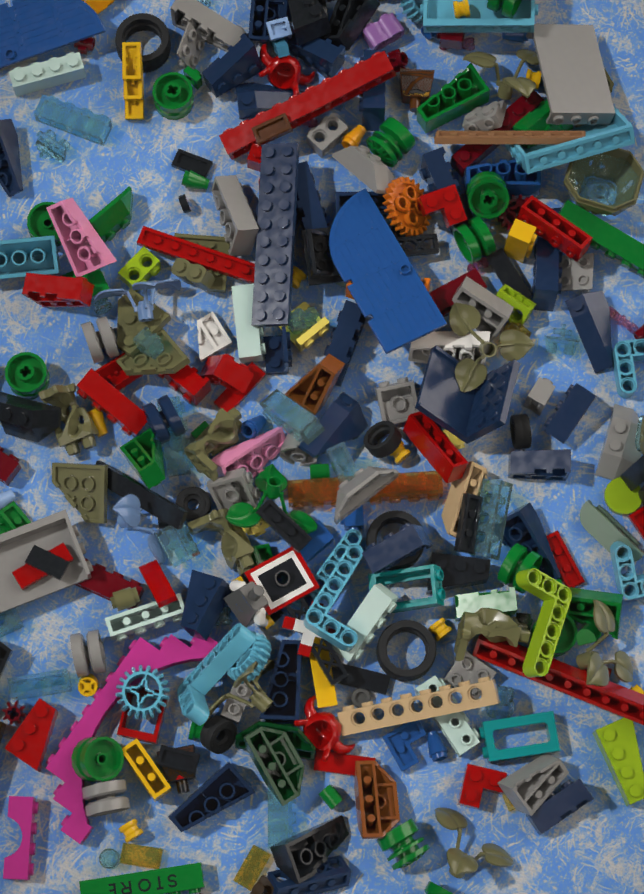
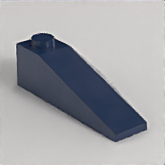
[235,82,305,119]
[0,119,23,197]
[565,291,613,374]
[298,392,368,458]
[491,502,561,579]

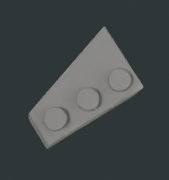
[452,276,514,342]
[497,754,569,816]

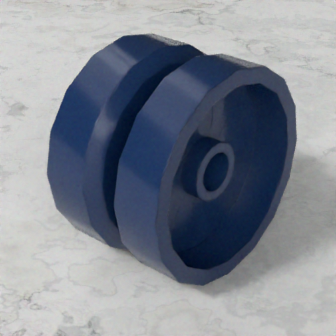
[142,395,186,445]

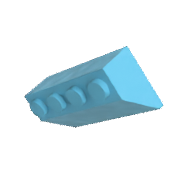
[0,235,60,279]

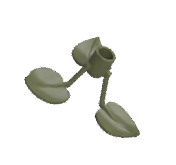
[463,49,539,100]
[449,302,534,392]
[576,600,633,687]
[205,660,275,723]
[434,808,514,878]

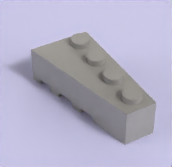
[170,0,246,52]
[211,175,259,256]

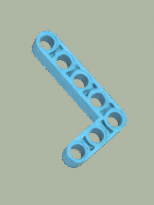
[612,339,644,399]
[279,529,362,612]
[610,541,644,599]
[303,544,363,651]
[177,623,256,726]

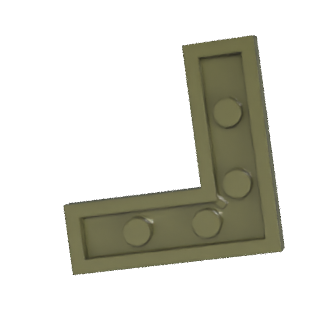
[174,233,230,293]

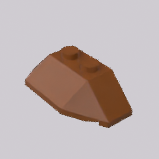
[354,760,400,839]

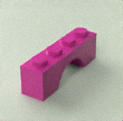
[3,796,39,880]

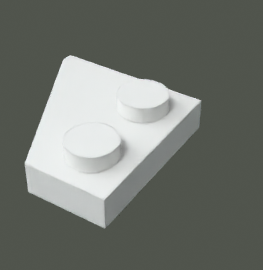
[197,311,232,362]

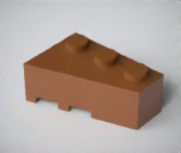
[283,354,345,415]

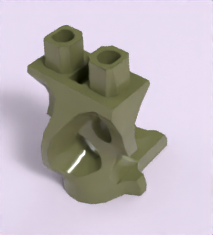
[39,383,99,456]
[184,407,242,482]
[187,508,254,576]
[454,608,531,661]

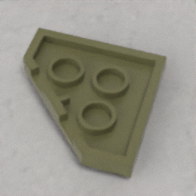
[117,288,171,358]
[116,328,190,375]
[52,462,108,524]

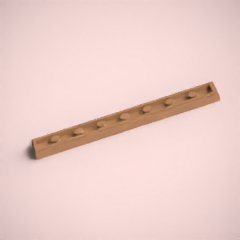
[434,131,586,144]

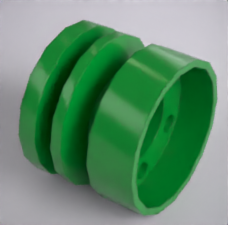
[366,117,416,168]
[376,818,430,870]

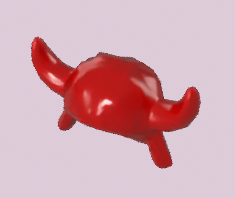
[259,43,315,95]
[294,695,355,762]

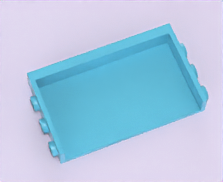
[420,0,538,33]
[505,107,635,174]

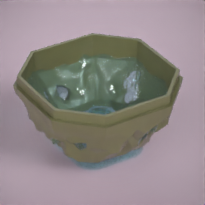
[563,148,644,216]

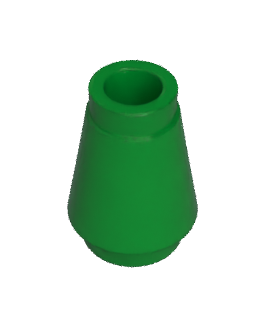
[181,170,210,190]

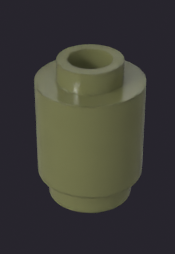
[110,587,140,611]

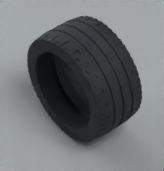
[115,13,171,73]
[366,510,424,571]
[376,620,436,681]

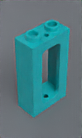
[368,564,446,614]
[478,711,561,763]

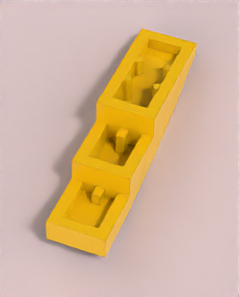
[122,42,144,120]
[309,637,338,709]

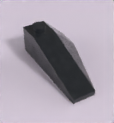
[270,815,349,884]

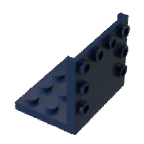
[415,345,520,444]

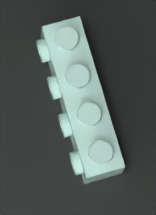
[8,52,87,97]
[231,283,266,363]
[332,583,399,662]
[105,593,184,641]
[414,675,480,757]

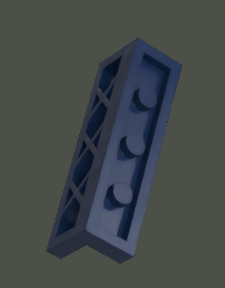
[267,855,351,894]

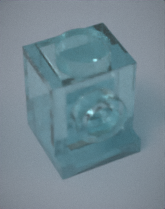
[133,327,165,360]

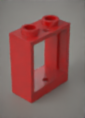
[117,685,168,745]

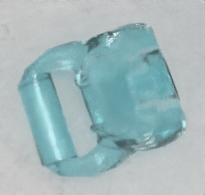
[485,686,515,719]

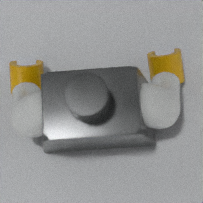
[223,576,275,630]

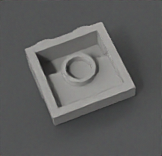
[462,100,507,131]
[375,377,419,424]
[207,467,260,510]

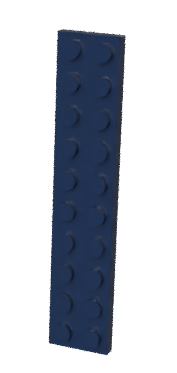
[251,142,300,327]

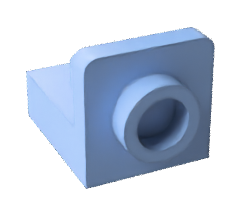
[266,17,294,41]

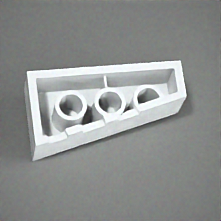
[408,331,491,365]

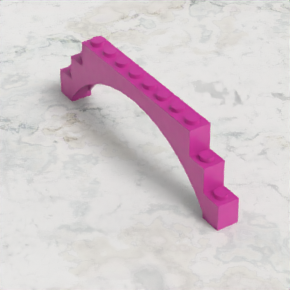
[46,634,218,845]

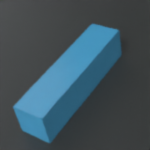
[270,38,290,58]

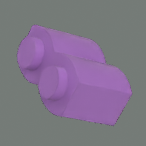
[362,12,405,50]

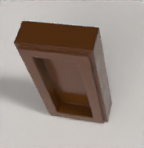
[251,113,293,146]

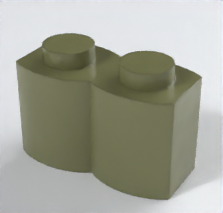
[171,258,216,290]

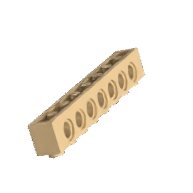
[337,676,500,736]

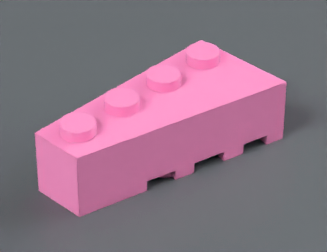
[46,198,117,277]

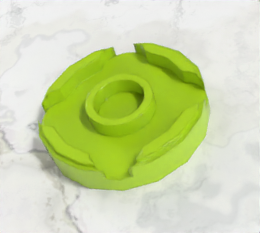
[604,477,641,515]

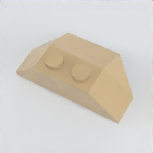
[441,461,491,538]

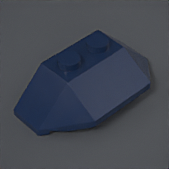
[248,0,288,42]

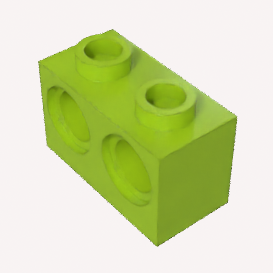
[118,246,161,292]
[496,284,536,328]

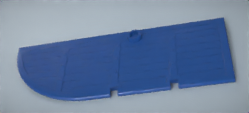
[0,0,106,69]
[329,188,447,354]

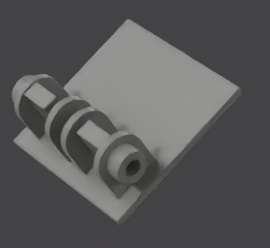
[176,22,205,69]
[559,253,594,293]
[443,651,497,699]

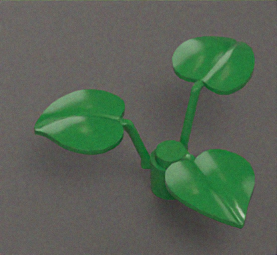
[225,464,318,534]

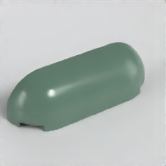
[580,500,644,562]

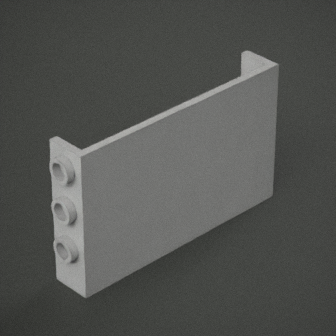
[526,23,615,125]
[0,509,94,614]

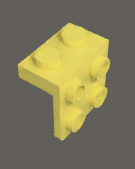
[278,302,330,352]

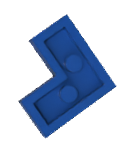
[382,720,427,772]

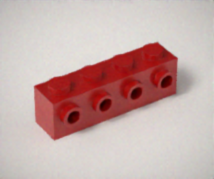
[517,195,593,262]
[76,368,147,437]
[403,411,468,483]

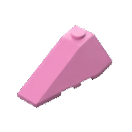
[211,426,286,479]

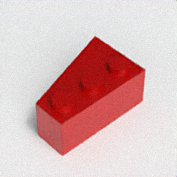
[22,273,94,307]
[157,365,212,406]
[5,698,59,772]

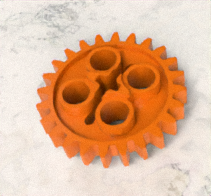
[383,177,432,237]

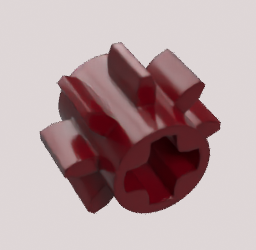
[74,37,95,55]
[388,49,408,73]
[1,700,27,725]

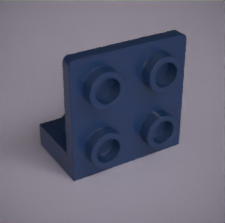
[263,326,292,375]

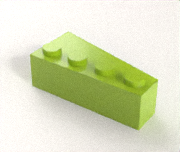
[592,717,644,806]

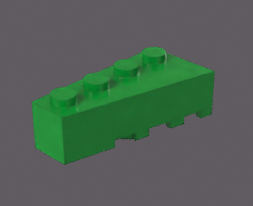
[417,63,490,133]

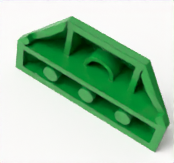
[89,186,133,243]

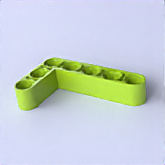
[516,568,572,678]

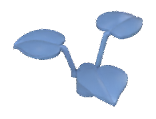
[94,279,181,322]
[112,482,170,564]

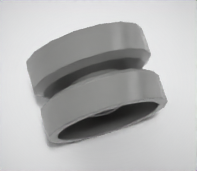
[81,316,119,364]
[70,629,106,678]
[82,779,131,817]

